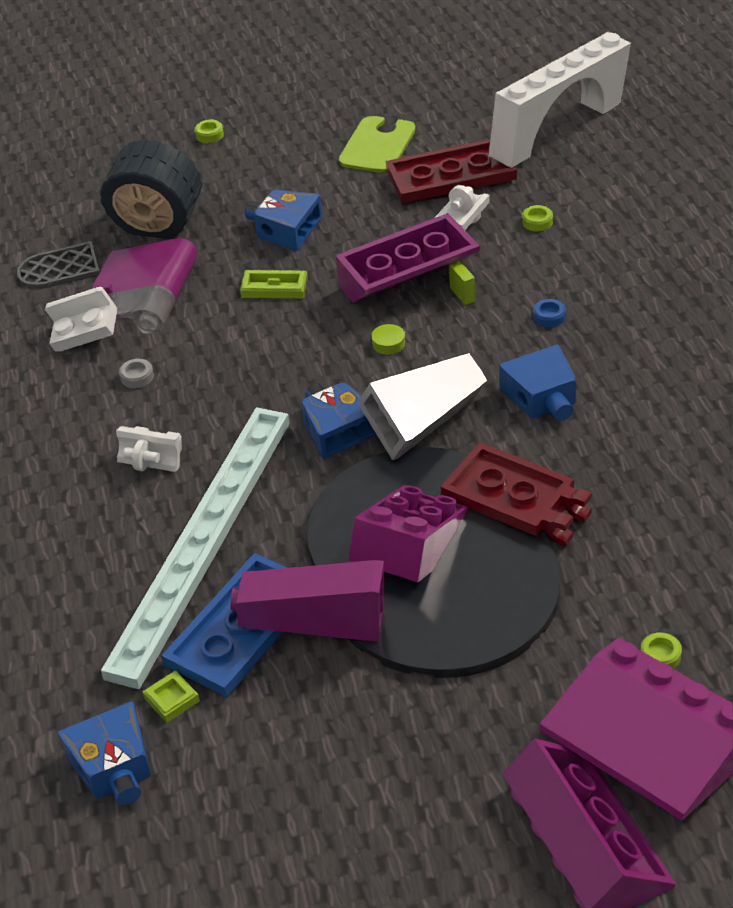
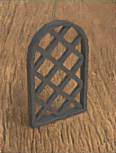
[17,241,100,288]

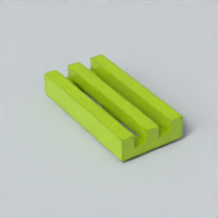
[240,270,308,298]

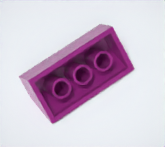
[336,213,480,303]
[502,738,677,908]

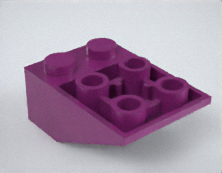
[348,486,468,582]

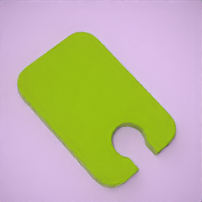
[339,116,415,173]

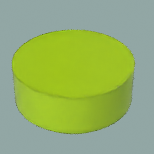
[195,120,224,143]
[522,205,553,231]
[372,324,405,355]
[641,633,682,669]

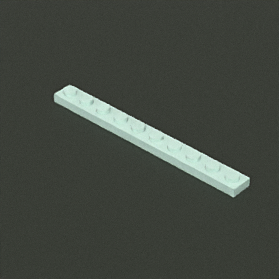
[101,407,289,689]

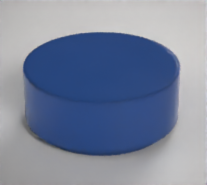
[533,299,566,328]

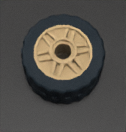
[100,139,202,239]

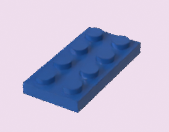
[161,553,287,698]

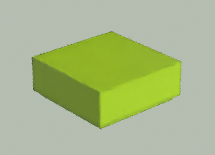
[449,260,476,305]
[143,670,200,723]

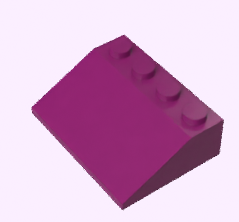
[539,637,733,820]

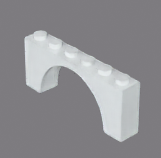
[489,32,631,168]

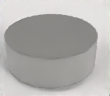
[119,359,154,388]

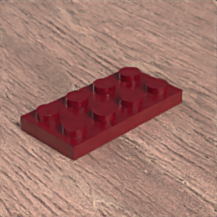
[386,139,517,204]

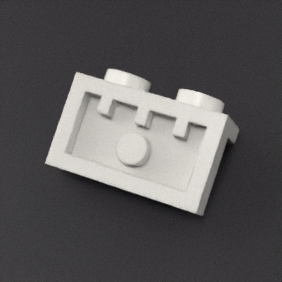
[45,287,117,351]

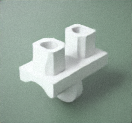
[435,185,489,231]
[116,426,182,472]

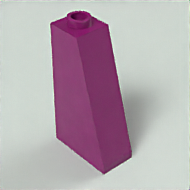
[230,560,384,642]

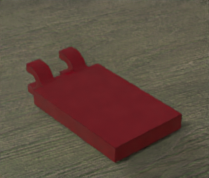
[440,442,592,547]

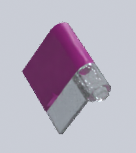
[91,238,198,334]

